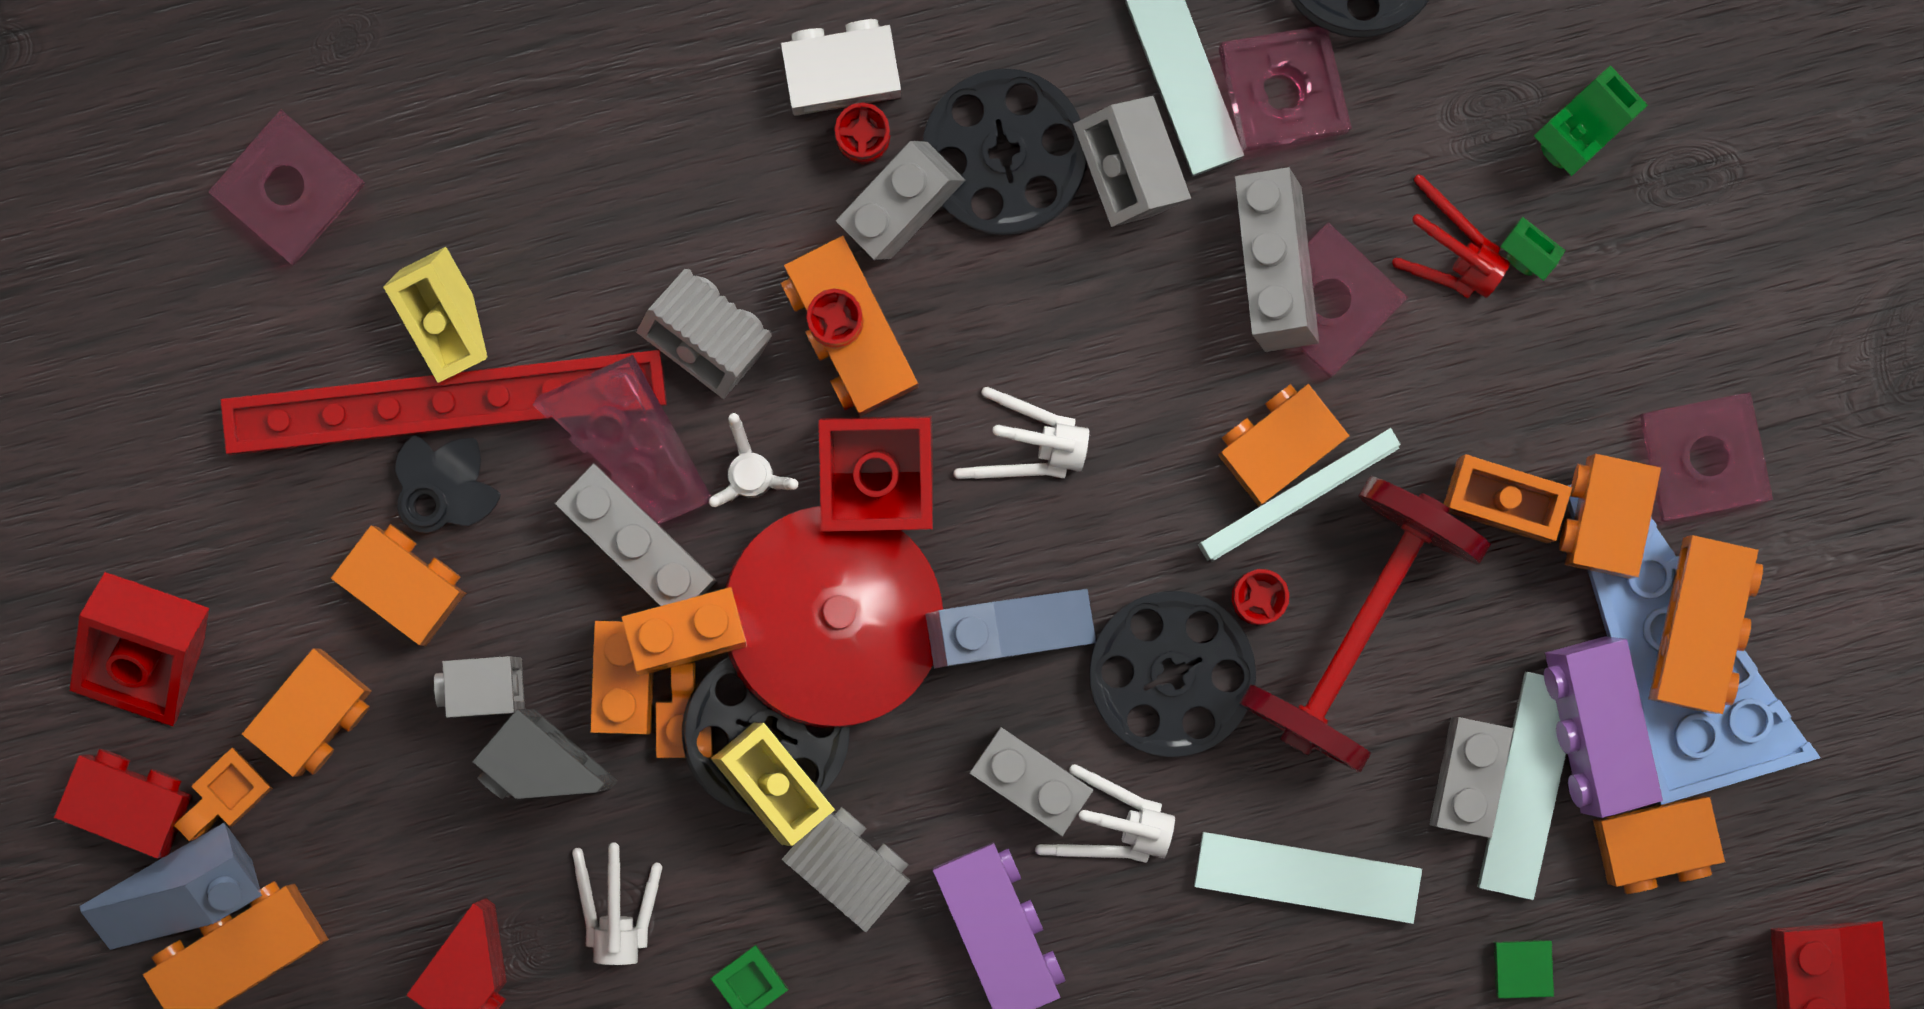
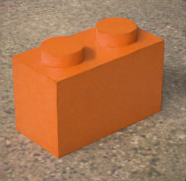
[1218,384,1349,507]
[1444,454,1572,543]
[1559,454,1661,579]
[331,524,466,646]
[622,587,746,676]
[591,621,654,734]
[242,648,372,777]
[1593,796,1725,894]

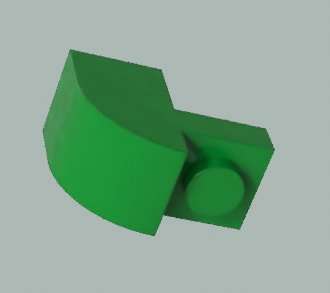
[1534,65,1648,176]

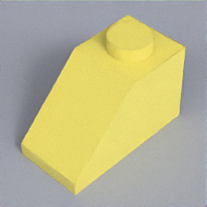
[383,247,487,383]

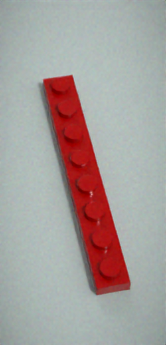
[220,350,667,455]

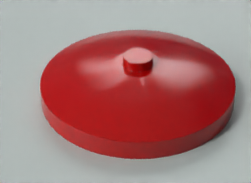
[725,506,943,728]

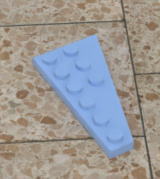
[1568,484,1820,805]

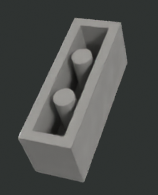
[1235,167,1319,352]
[555,463,717,606]

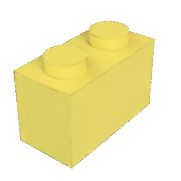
[711,723,835,846]

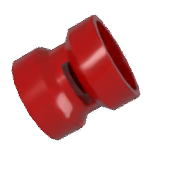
[835,102,891,164]
[806,288,864,349]
[1231,569,1289,625]

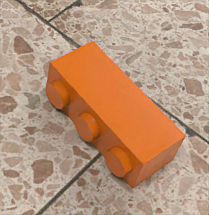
[780,236,919,417]
[1648,535,1763,714]
[143,881,329,1009]

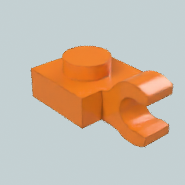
[656,662,713,758]
[174,748,273,841]

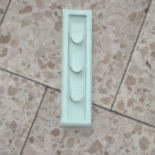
[1125,0,1244,177]
[1198,428,1401,562]
[1477,672,1566,900]
[1194,832,1422,924]

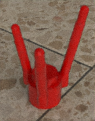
[1392,174,1510,299]

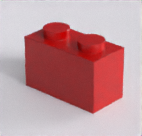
[54,749,192,859]

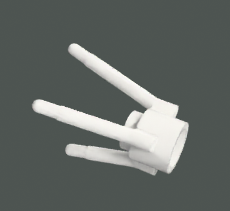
[953,387,1089,479]
[709,413,798,507]
[1035,764,1175,863]
[572,842,662,965]

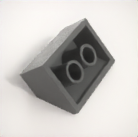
[473,709,618,800]

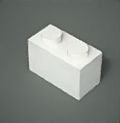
[781,19,902,116]

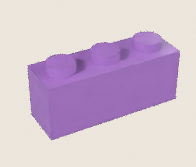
[1544,636,1663,818]
[933,842,1066,1009]

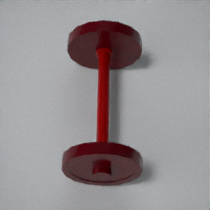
[1240,476,1491,773]

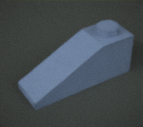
[926,589,1096,669]
[80,822,262,950]

